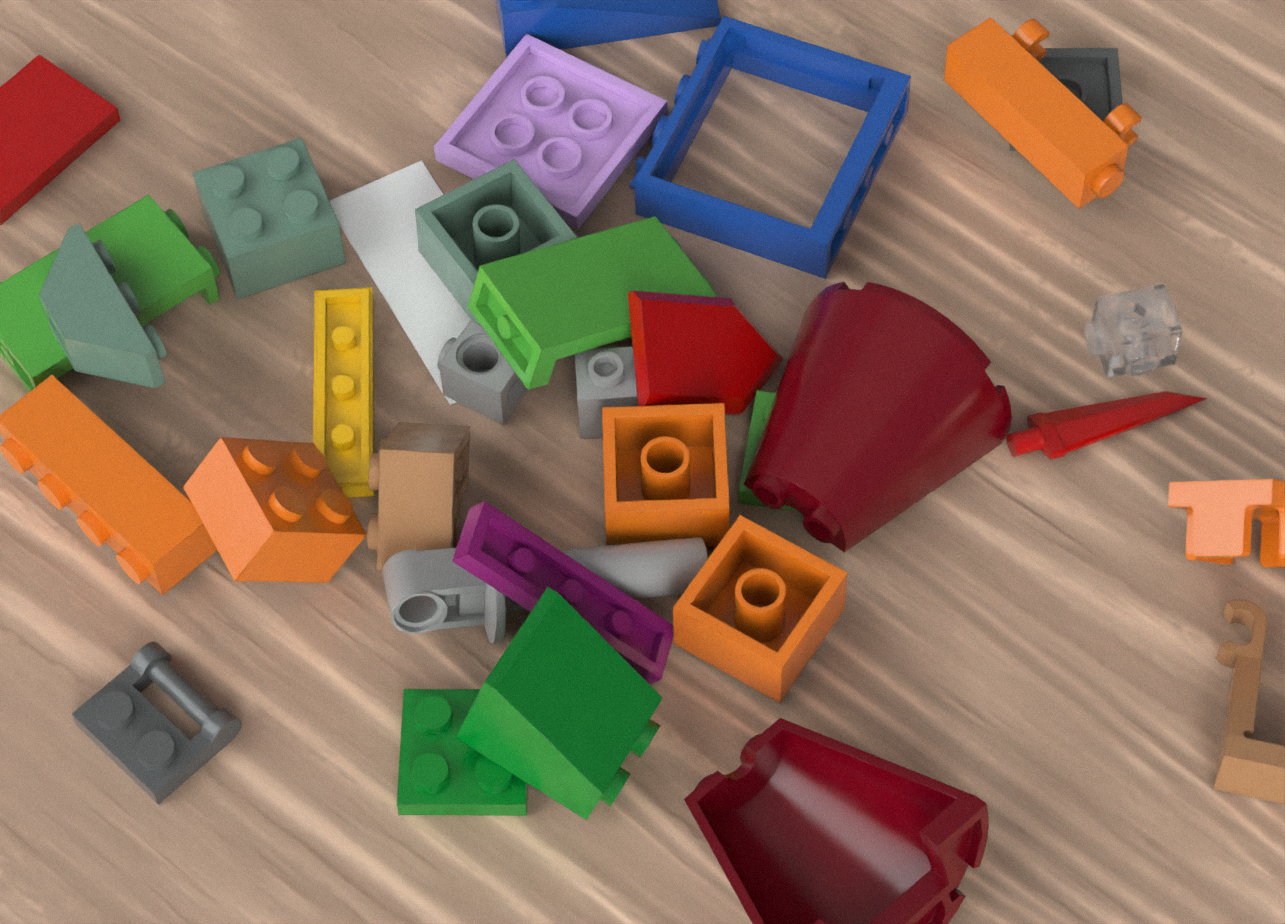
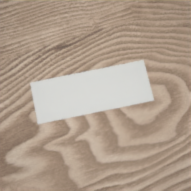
[330,160,490,405]

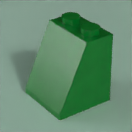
[456,587,663,820]

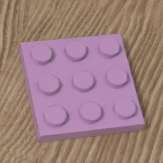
[434,34,667,231]

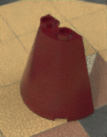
[743,282,1012,553]
[684,718,989,924]

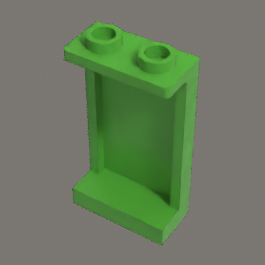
[0,194,220,392]
[468,216,718,390]

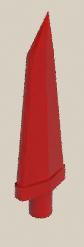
[1007,391,1207,460]

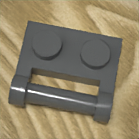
[72,642,242,805]

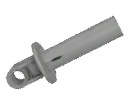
[382,537,708,644]

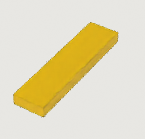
[313,287,375,498]

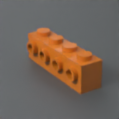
[0,375,217,595]

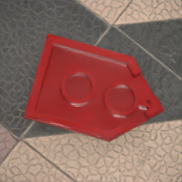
[628,291,784,416]

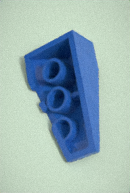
[495,0,721,58]

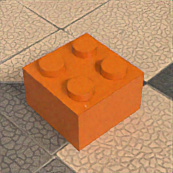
[602,403,730,547]
[183,437,367,583]
[673,515,848,703]

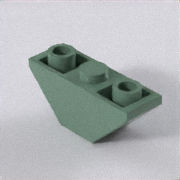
[39,223,167,388]

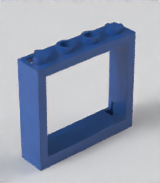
[629,16,911,279]

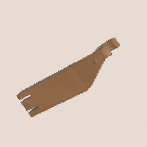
[1213,599,1285,804]

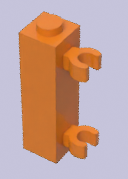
[944,17,1142,209]

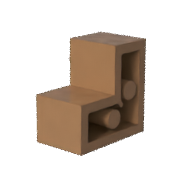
[367,422,470,570]

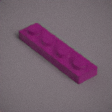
[452,501,673,684]

